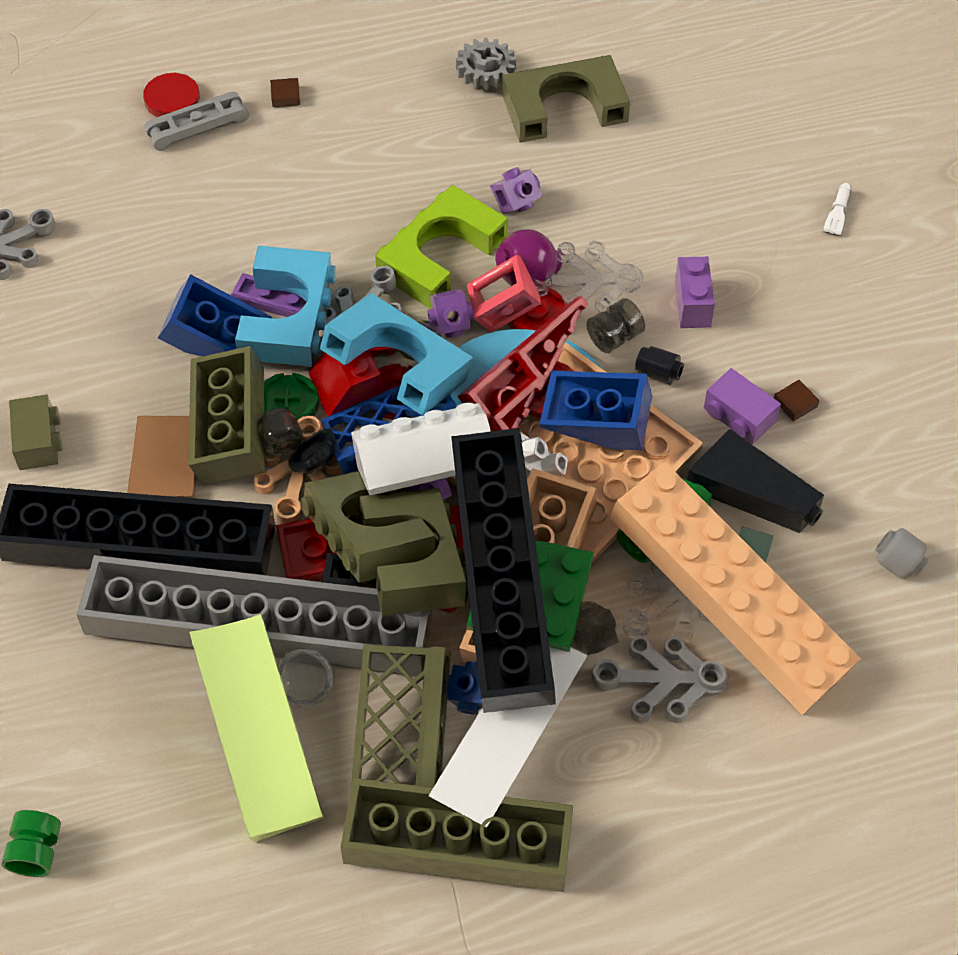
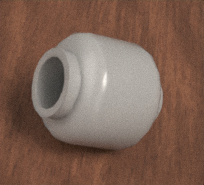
[875,528,928,578]

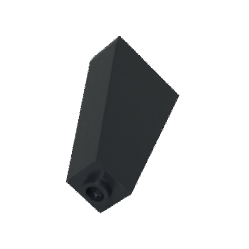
[687,429,824,533]

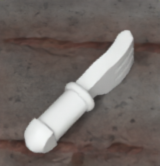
[823,183,852,235]

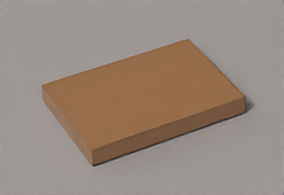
[127,416,197,498]

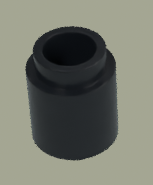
[635,346,684,385]

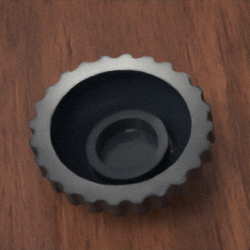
[288,428,336,474]

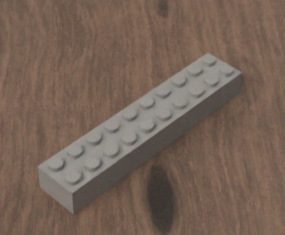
[76,555,433,675]

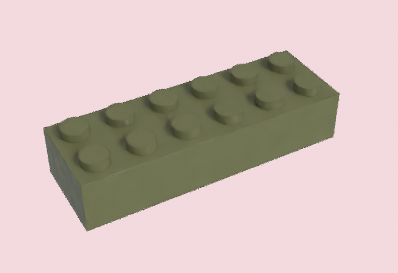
[340,778,573,892]

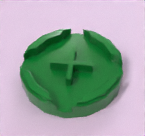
[264,373,319,430]

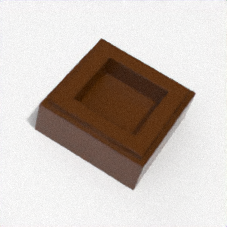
[270,78,300,107]
[774,380,820,422]

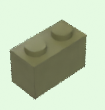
[9,394,62,470]

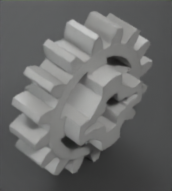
[456,38,516,90]

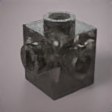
[572,601,619,656]

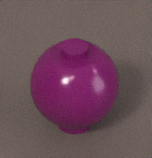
[495,229,562,289]

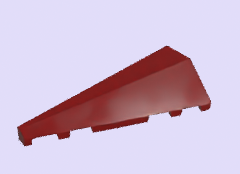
[457,296,588,431]

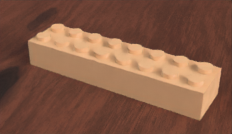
[609,461,861,715]

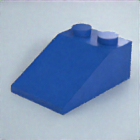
[158,274,272,356]
[540,371,653,450]

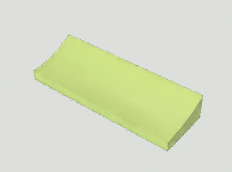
[189,614,324,842]

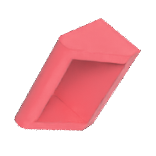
[467,254,541,332]

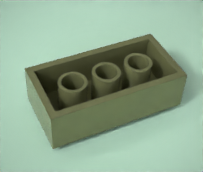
[188,346,265,485]

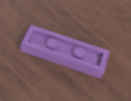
[231,273,306,317]

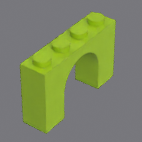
[375,184,508,309]

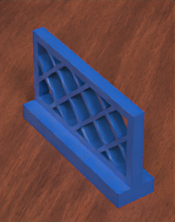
[321,385,457,474]

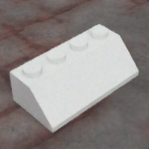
[351,403,491,496]

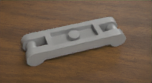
[144,91,249,151]

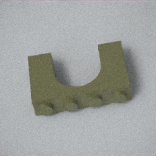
[502,55,630,143]
[301,471,436,583]
[360,488,469,616]

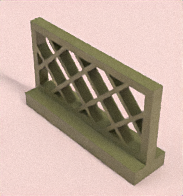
[351,644,451,788]

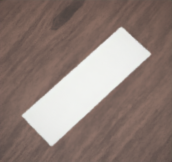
[429,647,587,827]

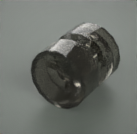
[586,298,645,354]

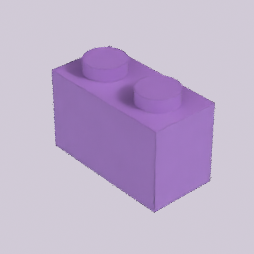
[675,256,715,328]
[704,368,781,444]

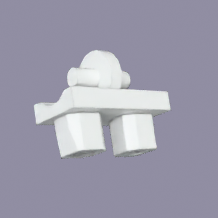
[521,432,568,477]

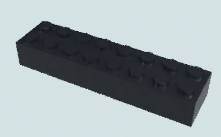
[451,428,556,713]
[0,483,276,576]

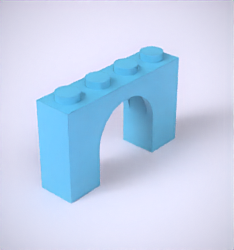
[235,245,336,367]
[320,293,473,416]

